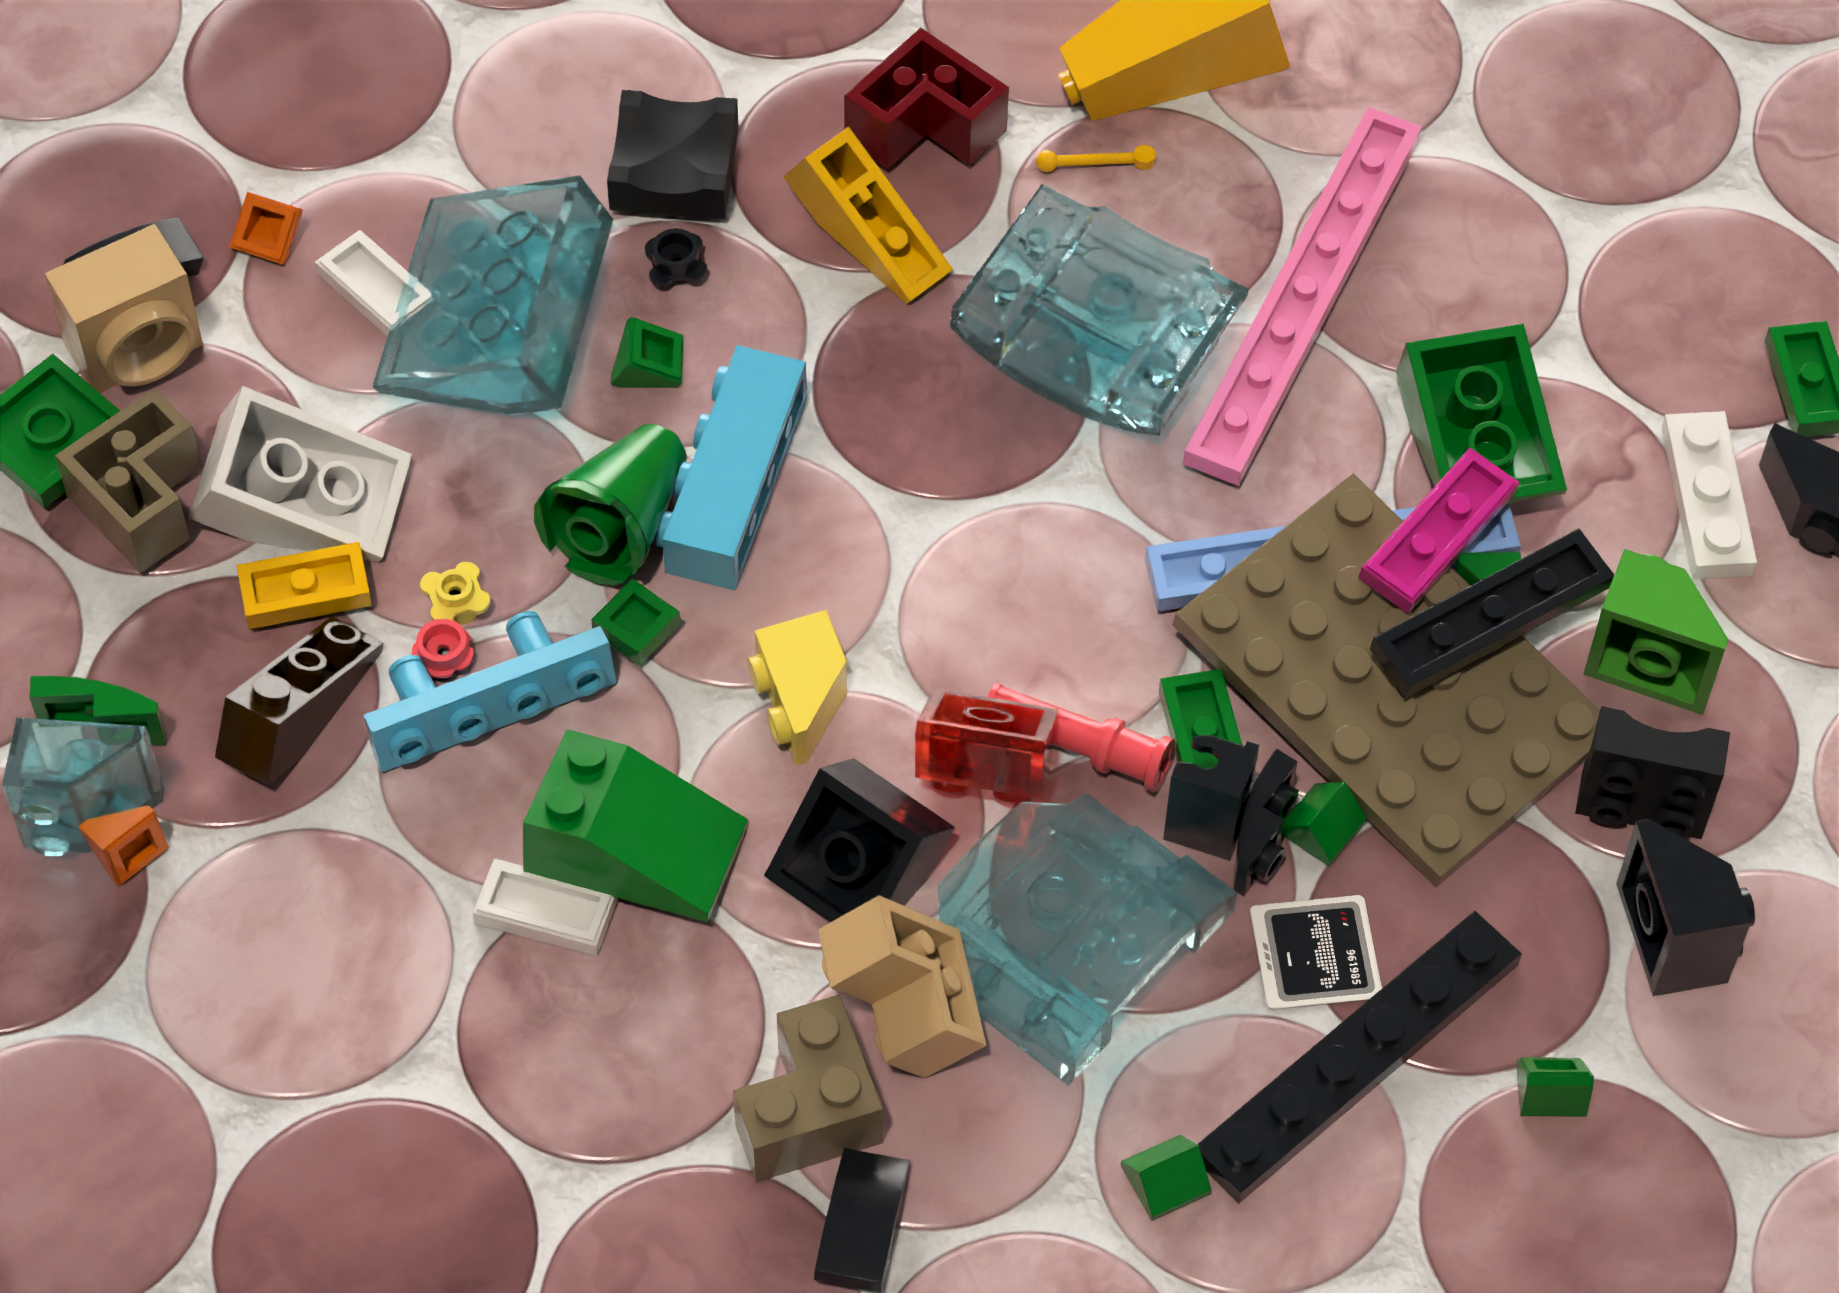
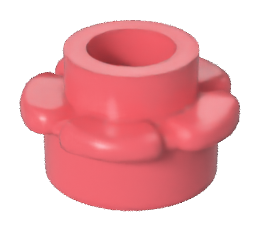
[412,619,474,679]

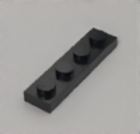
[1370,528,1614,698]

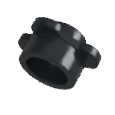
[645,228,707,287]

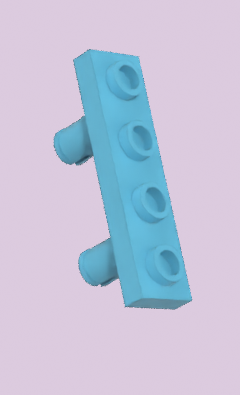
[363,611,617,773]

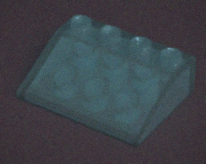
[373,175,614,415]

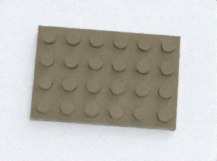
[1173,473,1600,887]

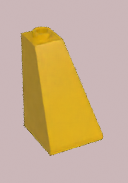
[1058,0,1291,121]

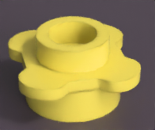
[420,562,490,625]

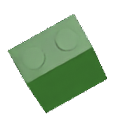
[1583,549,1729,715]

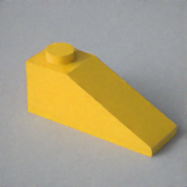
[783,126,953,304]

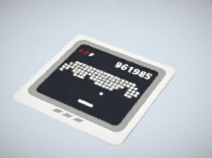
[1250,895,1382,1009]

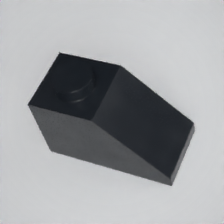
[1759,423,1839,558]

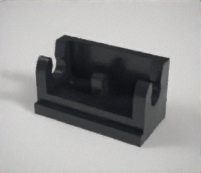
[1163,735,1259,861]

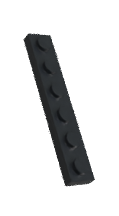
[1198,911,1522,1204]

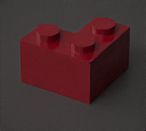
[844,27,1009,169]

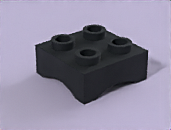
[607,90,739,219]
[1575,706,1730,839]

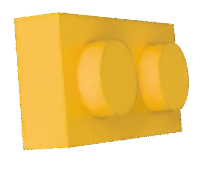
[236,542,372,629]

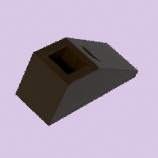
[215,616,384,785]

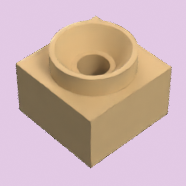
[44,224,203,393]

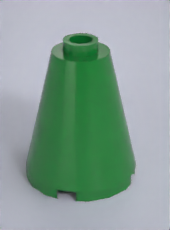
[534,424,687,586]

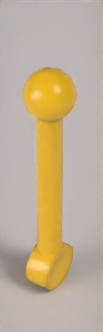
[1036,145,1156,173]

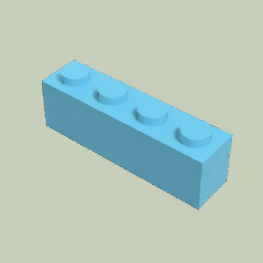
[656,345,807,590]

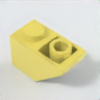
[747,610,847,766]

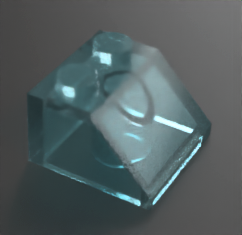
[2,717,165,856]

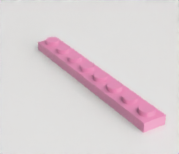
[1183,107,1422,486]

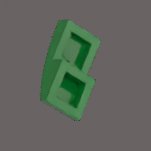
[29,676,167,749]

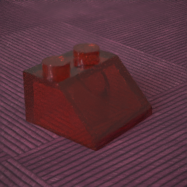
[915,688,1059,803]

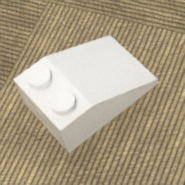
[188,386,412,563]

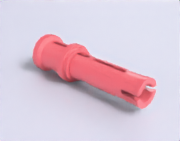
[982,683,1176,792]

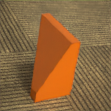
[229,192,303,265]
[78,805,169,886]

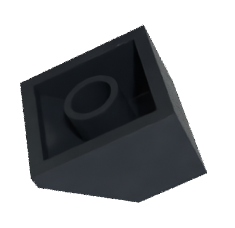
[764,758,955,922]
[1616,819,1755,996]

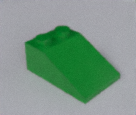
[1396,323,1567,504]
[523,729,748,922]

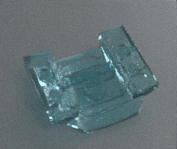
[950,184,1249,436]
[938,793,1237,1086]

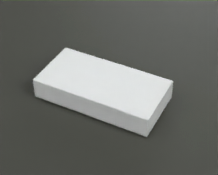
[315,230,438,342]
[473,858,618,957]

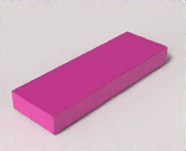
[1358,448,1520,614]

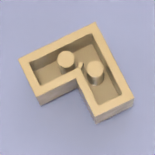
[818,895,987,1078]

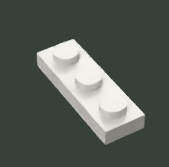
[1662,411,1757,580]

